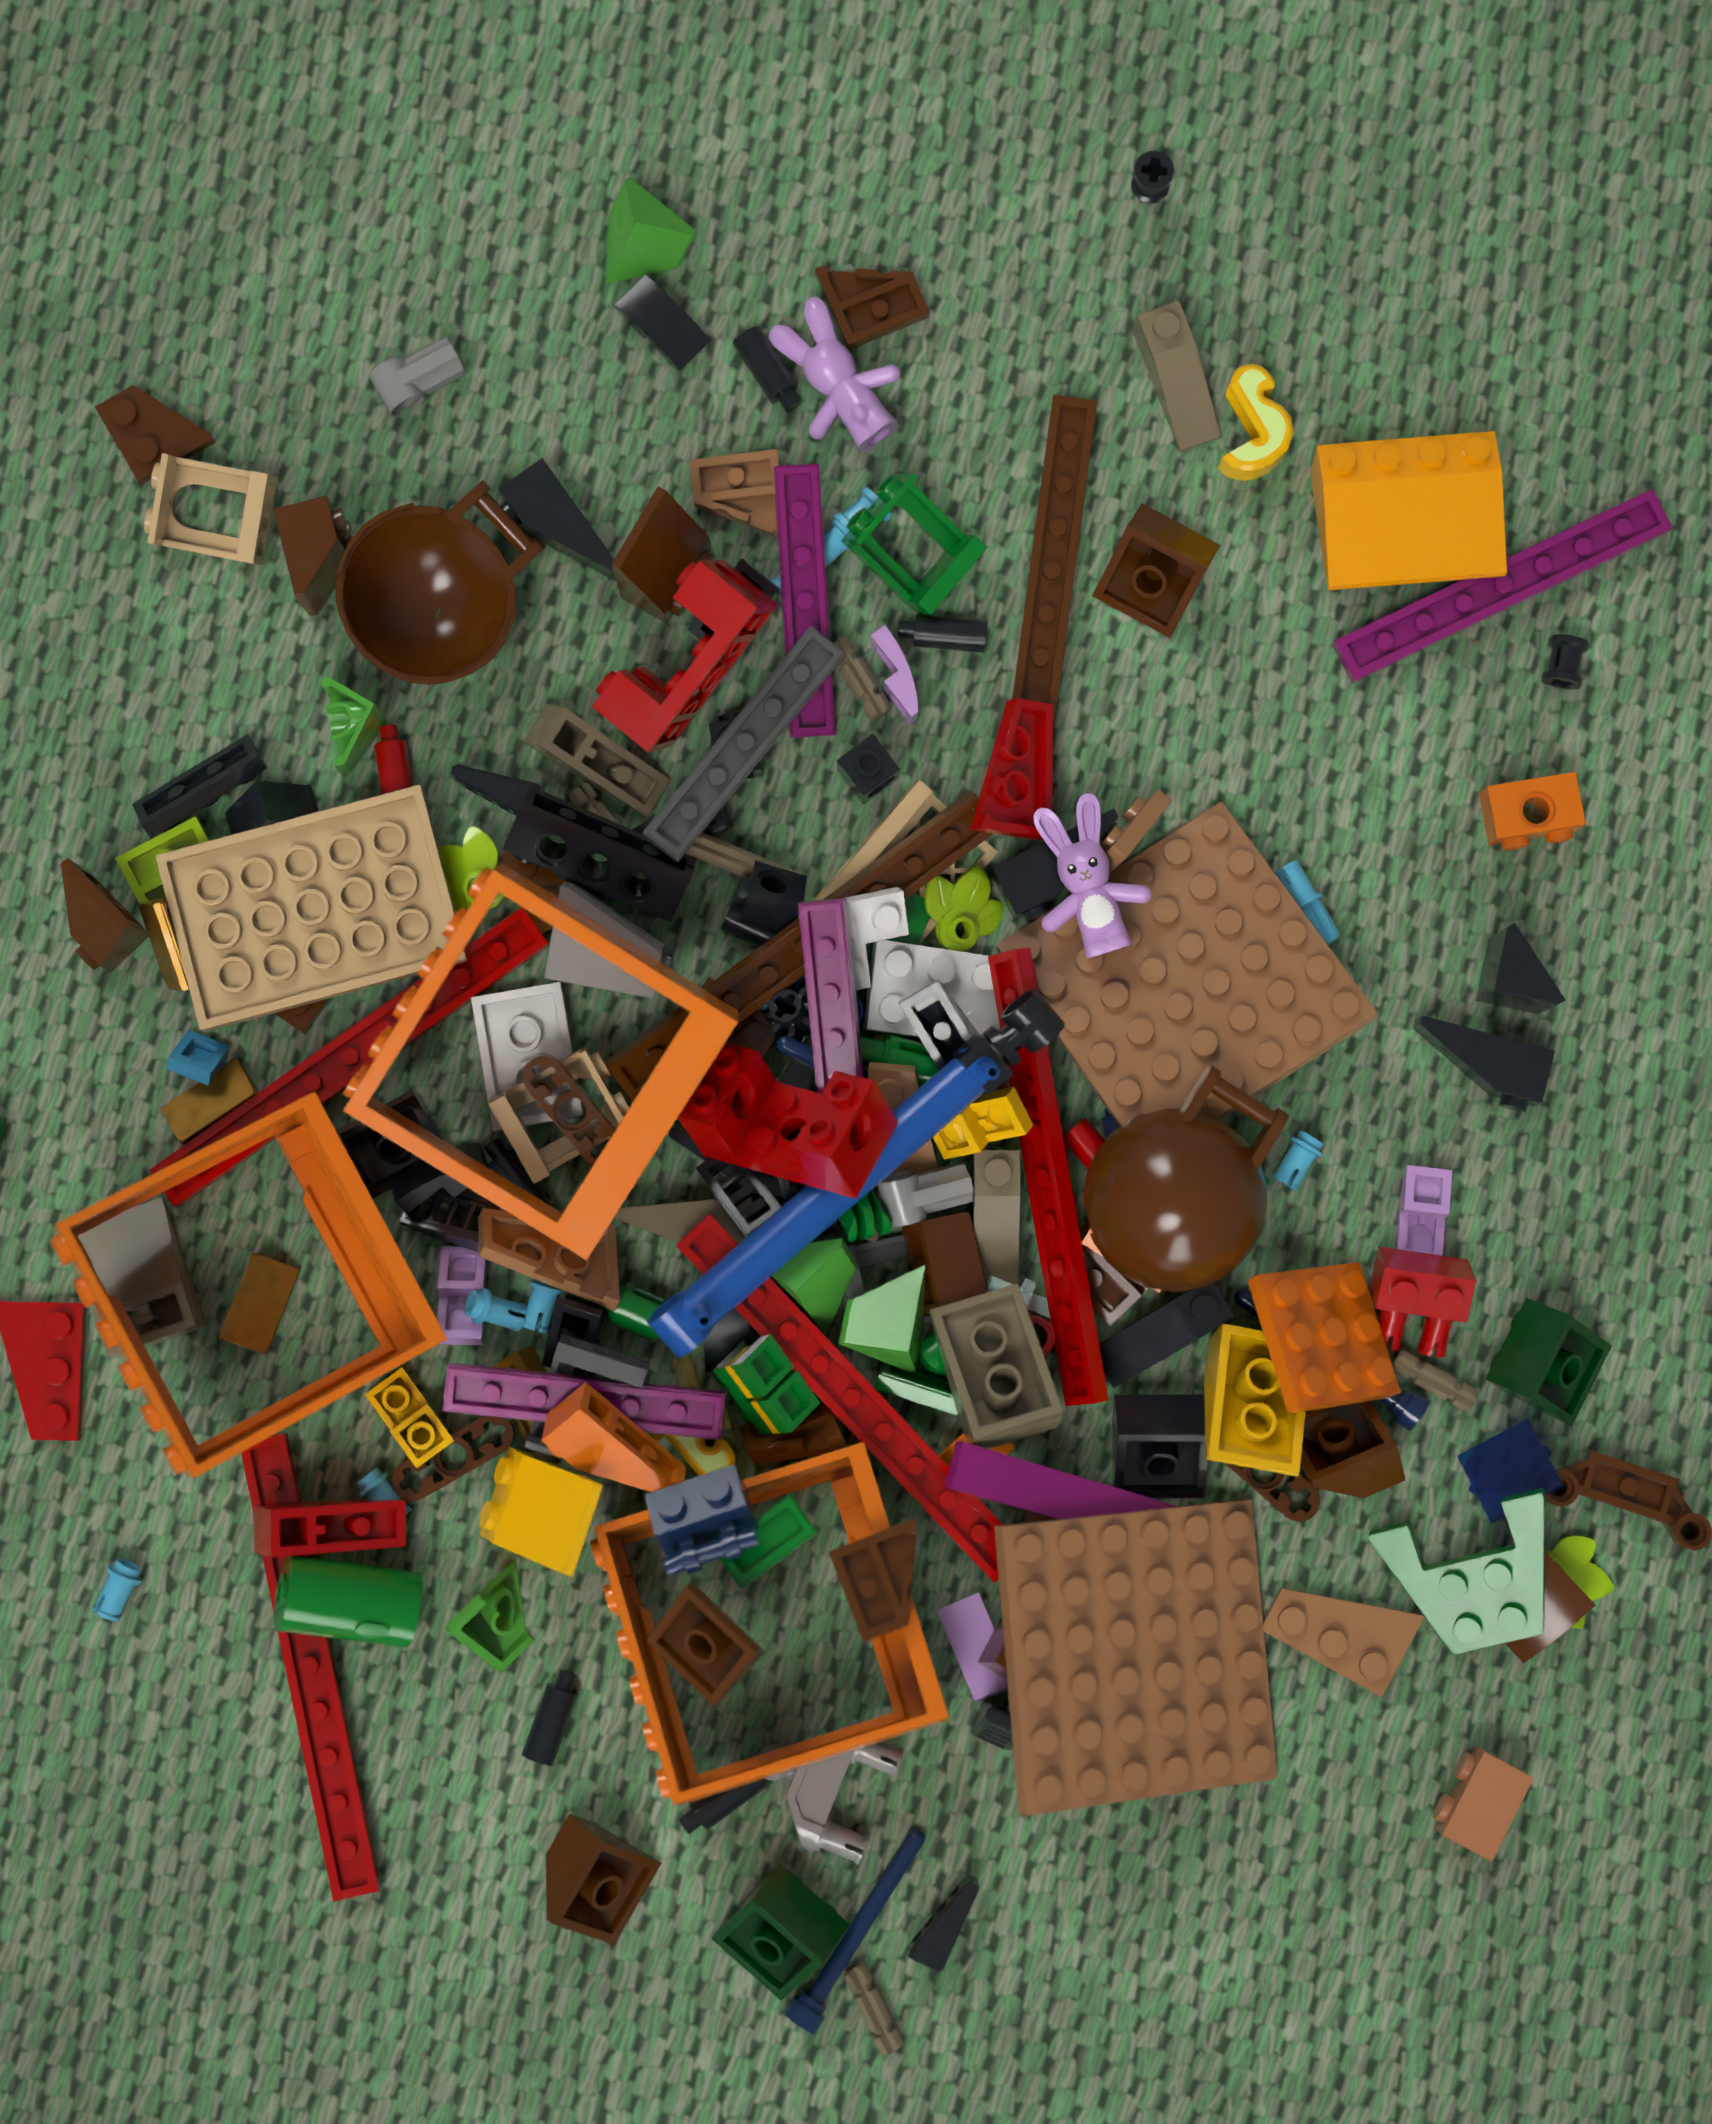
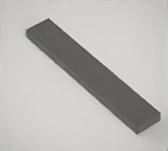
[642,625,846,863]

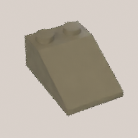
[929,1283,1064,1449]

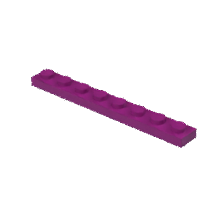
[1332,489,1673,684]

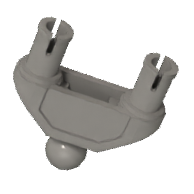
[757,1722,904,1864]

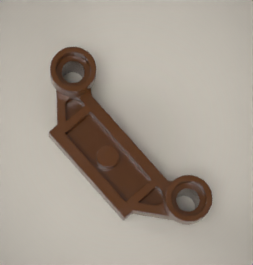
[1538,1450,1712,1551]

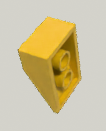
[1204,1323,1306,1476]
[479,1447,603,1577]

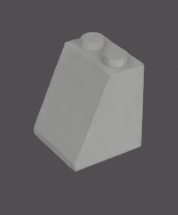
[544,881,671,999]

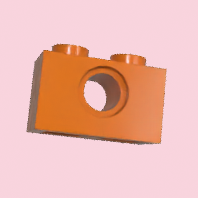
[1479,772,1586,851]

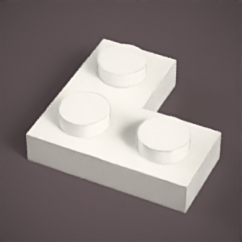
[846,887,909,990]

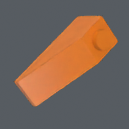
[541,1382,686,1492]

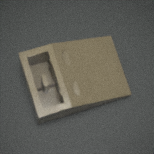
[78,1197,207,1357]

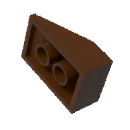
[611,486,714,624]

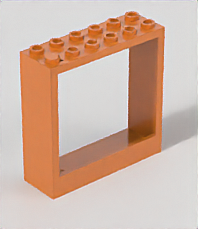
[343,863,738,1260]

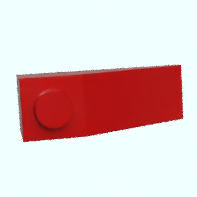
[254,1499,406,1558]

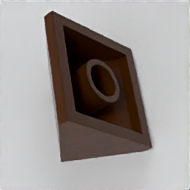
[646,1582,766,1707]

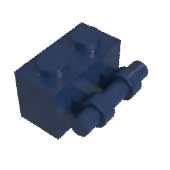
[644,1464,760,1576]

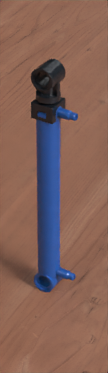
[647,988,1065,1358]

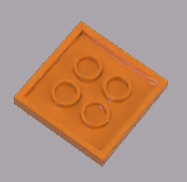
[1247,1262,1401,1414]

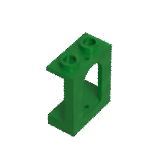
[841,473,988,615]

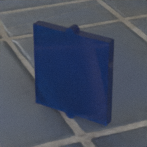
[1457,1419,1564,1523]

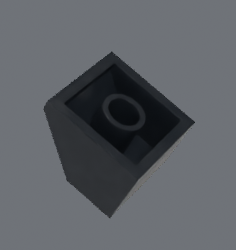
[1112,1394,1208,1498]

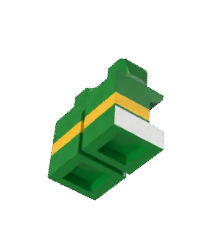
[712,1334,820,1434]

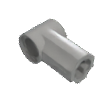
[370,337,466,417]
[878,1162,974,1227]

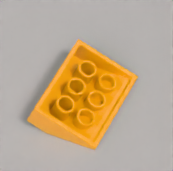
[1311,431,1507,590]

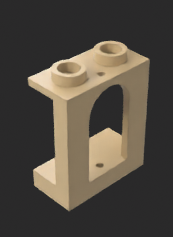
[144,453,278,565]
[488,1046,630,1184]

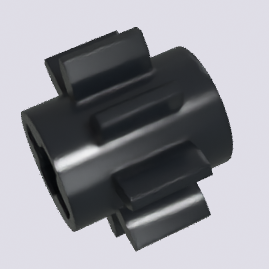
[763,985,811,1042]

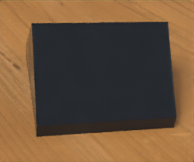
[1476,923,1566,1015]
[336,1090,445,1199]

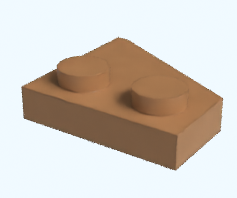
[1100,789,1172,874]

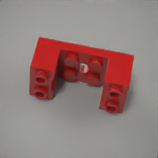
[592,559,779,753]
[677,1043,898,1199]

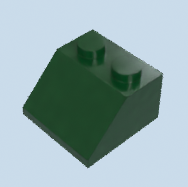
[1486,1298,1612,1427]
[711,1862,850,2000]

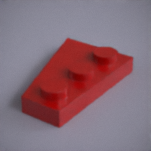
[970,698,1053,840]
[0,1301,86,1441]

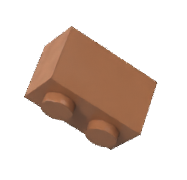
[1433,1746,1534,1862]

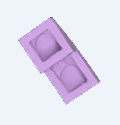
[870,625,919,725]
[1395,1165,1452,1256]
[437,1246,487,1345]
[937,1592,1008,1703]

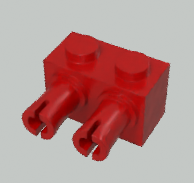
[1370,1246,1476,1358]

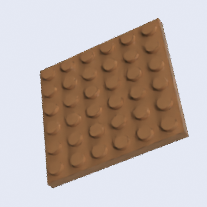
[996,801,1378,1127]
[995,1499,1278,1816]

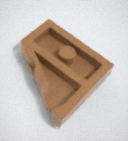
[689,449,779,536]

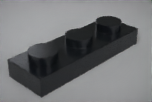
[132,734,267,838]

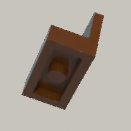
[901,1212,987,1315]

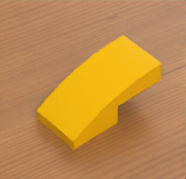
[933,1087,1033,1159]

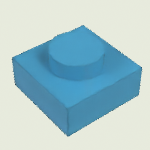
[167,1030,230,1086]

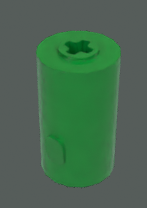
[274,1555,422,1648]

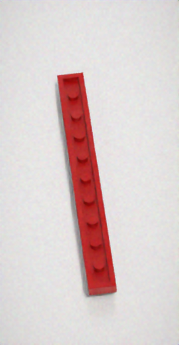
[149,907,550,1208]
[988,947,1109,1406]
[676,1214,1003,1583]
[241,1433,382,1902]

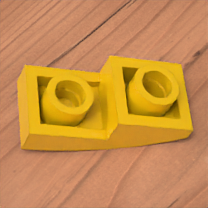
[364,1367,454,1469]

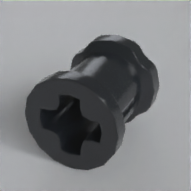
[1131,151,1174,204]
[1541,634,1589,690]

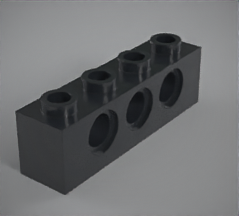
[502,785,697,922]

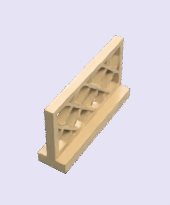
[813,780,998,970]

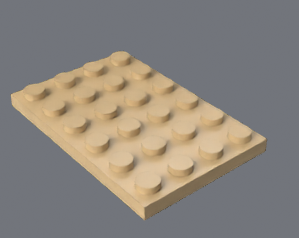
[155,785,468,1032]

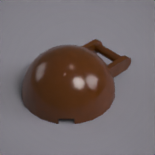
[335,480,546,685]
[1083,1065,1289,1292]

